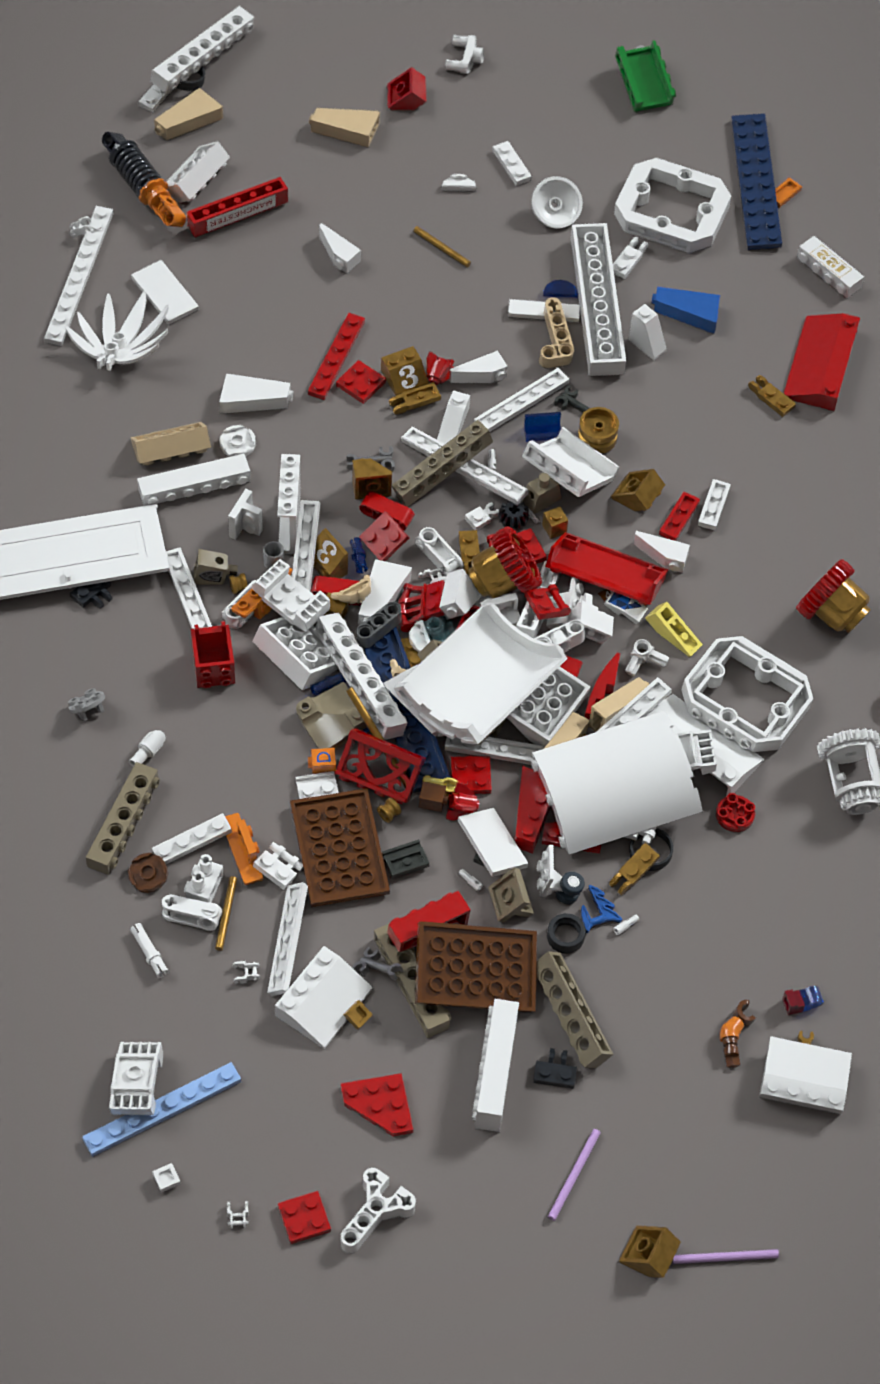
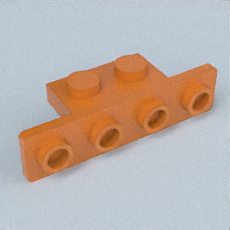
[231,568,293,620]
[225,813,263,885]

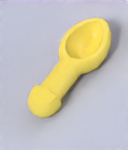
[422,775,458,792]

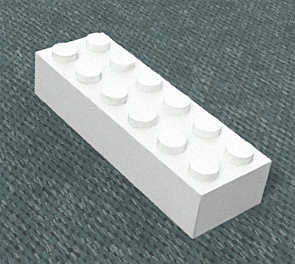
[472,999,519,1132]

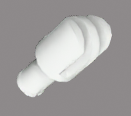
[129,730,166,767]

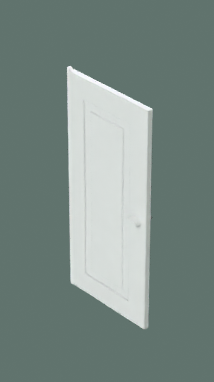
[0,504,170,600]

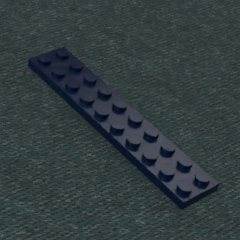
[731,113,782,250]
[363,625,450,793]

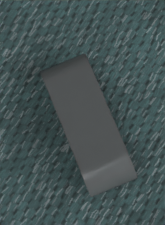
[356,602,402,648]

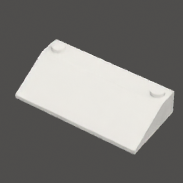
[645,694,764,796]

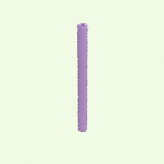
[548,1129,601,1221]
[672,1249,779,1264]

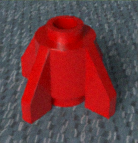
[426,352,454,385]
[446,782,479,821]

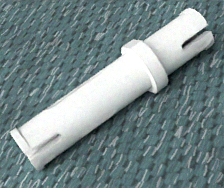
[130,923,169,978]

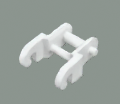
[70,216,91,237]
[418,568,442,580]
[233,961,260,984]
[227,1201,248,1229]

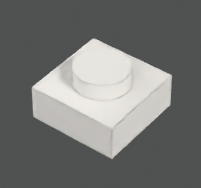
[152,1163,181,1193]

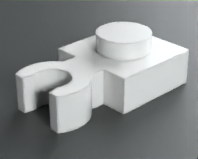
[465,503,499,531]

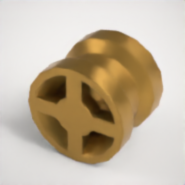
[229,573,248,594]
[377,798,401,823]

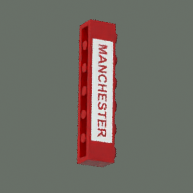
[186,177,288,237]

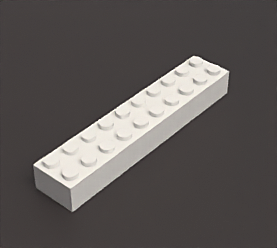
[571,223,626,376]

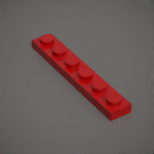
[308,313,365,400]

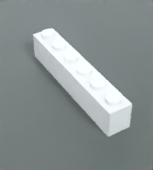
[137,454,251,506]

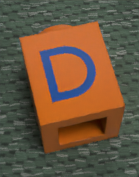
[308,748,336,775]

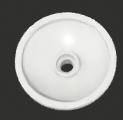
[531,176,583,229]

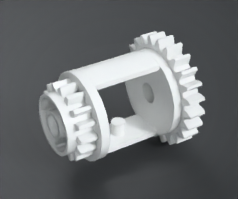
[817,728,880,815]

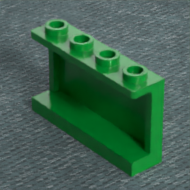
[615,40,676,112]

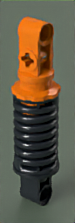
[102,132,186,228]

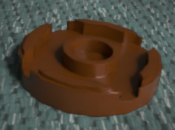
[128,852,168,893]

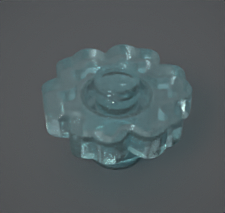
[424,616,455,642]

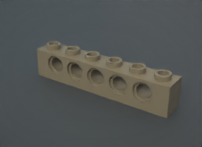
[392,420,493,507]
[86,762,160,875]
[374,924,451,1038]
[536,951,614,1068]

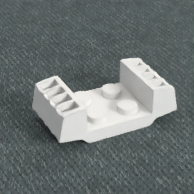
[251,559,330,632]
[674,730,717,775]
[109,1042,163,1115]

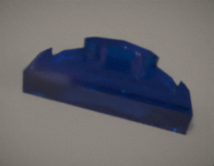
[543,280,578,298]

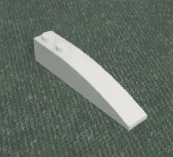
[516,561,560,639]

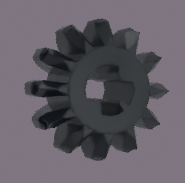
[498,500,530,530]

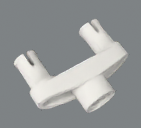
[445,35,484,74]

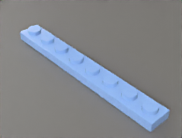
[82,1062,241,1157]

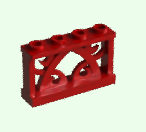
[335,728,426,804]

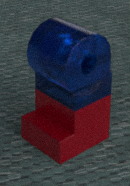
[782,986,824,1016]

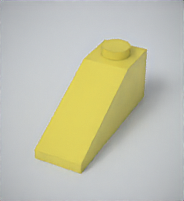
[645,602,703,657]

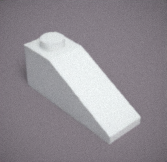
[319,223,361,273]
[449,351,508,383]
[437,391,470,444]
[634,531,690,573]

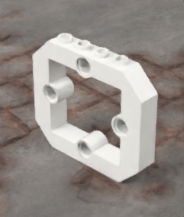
[614,158,731,253]
[681,636,813,753]

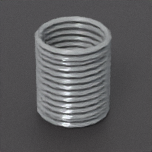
[263,541,284,569]

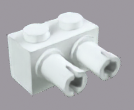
[184,854,223,903]

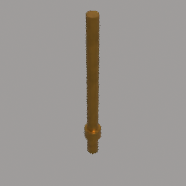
[346,687,407,789]

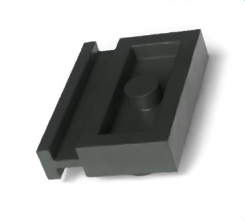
[382,839,429,879]

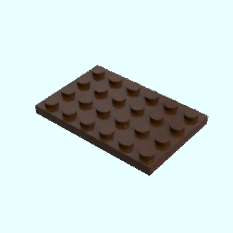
[290,788,390,907]
[415,921,537,1013]

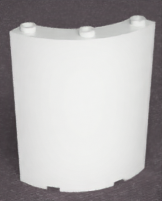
[393,603,567,744]
[531,711,703,854]

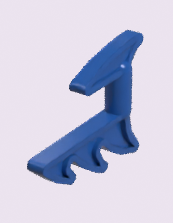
[581,885,622,933]

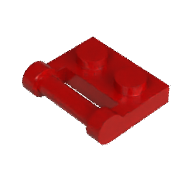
[525,584,571,620]

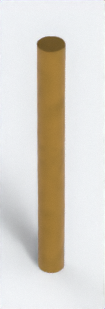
[413,226,471,267]
[215,876,237,951]

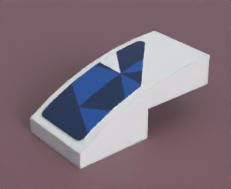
[604,591,648,624]

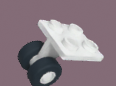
[537,845,585,904]

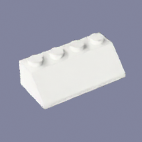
[166,141,230,203]

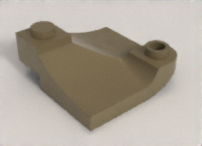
[296,682,367,749]

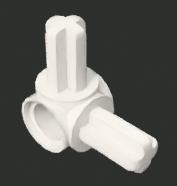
[625,639,669,676]

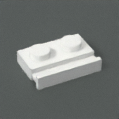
[296,771,338,799]

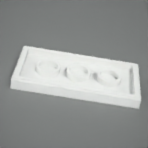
[131,260,199,325]
[458,808,528,877]

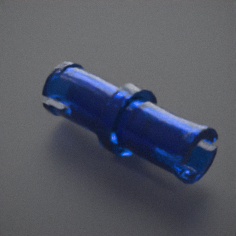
[350,537,368,574]
[310,673,346,696]

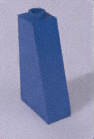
[651,287,720,333]

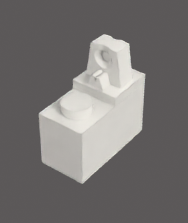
[571,593,614,644]

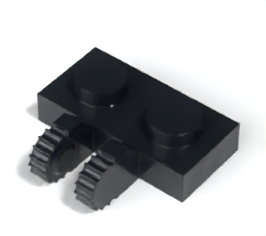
[70,581,113,609]
[533,1048,577,1089]

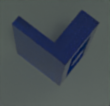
[524,412,561,442]

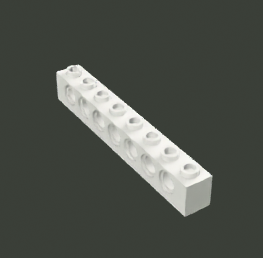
[151,6,254,93]
[315,612,407,740]

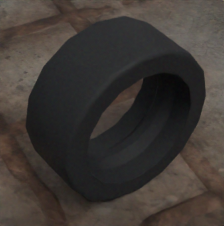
[547,913,586,954]

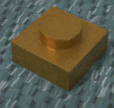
[343,1000,373,1030]

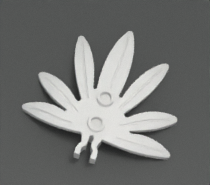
[65,291,169,371]

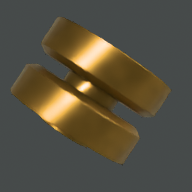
[578,407,619,454]

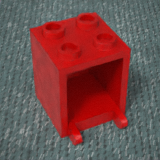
[191,621,235,688]

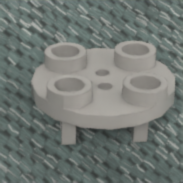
[68,688,105,722]

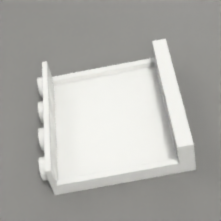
[522,427,619,497]
[277,454,301,554]

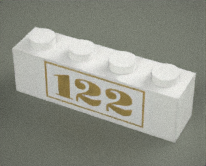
[797,236,864,298]

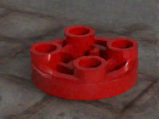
[716,793,755,832]

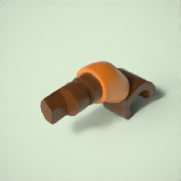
[720,999,756,1068]

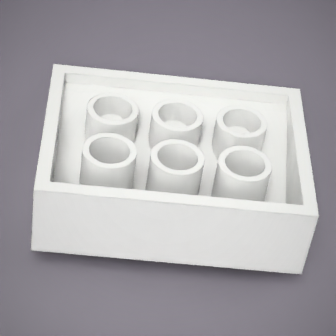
[252,617,339,690]
[507,666,590,749]
[275,946,373,1049]
[759,1037,852,1114]

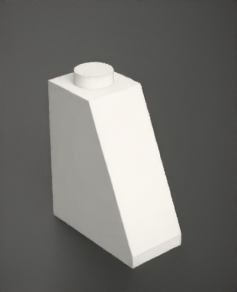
[629,304,667,360]
[439,569,482,619]

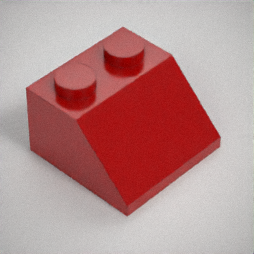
[387,67,426,110]

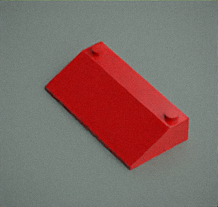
[783,313,860,411]
[545,532,669,605]

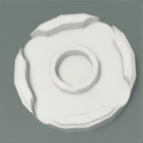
[219,425,256,457]

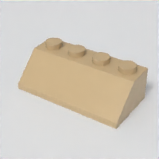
[130,422,211,465]

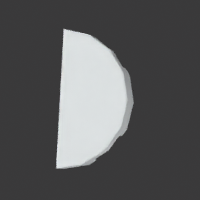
[442,174,476,191]
[409,620,430,652]

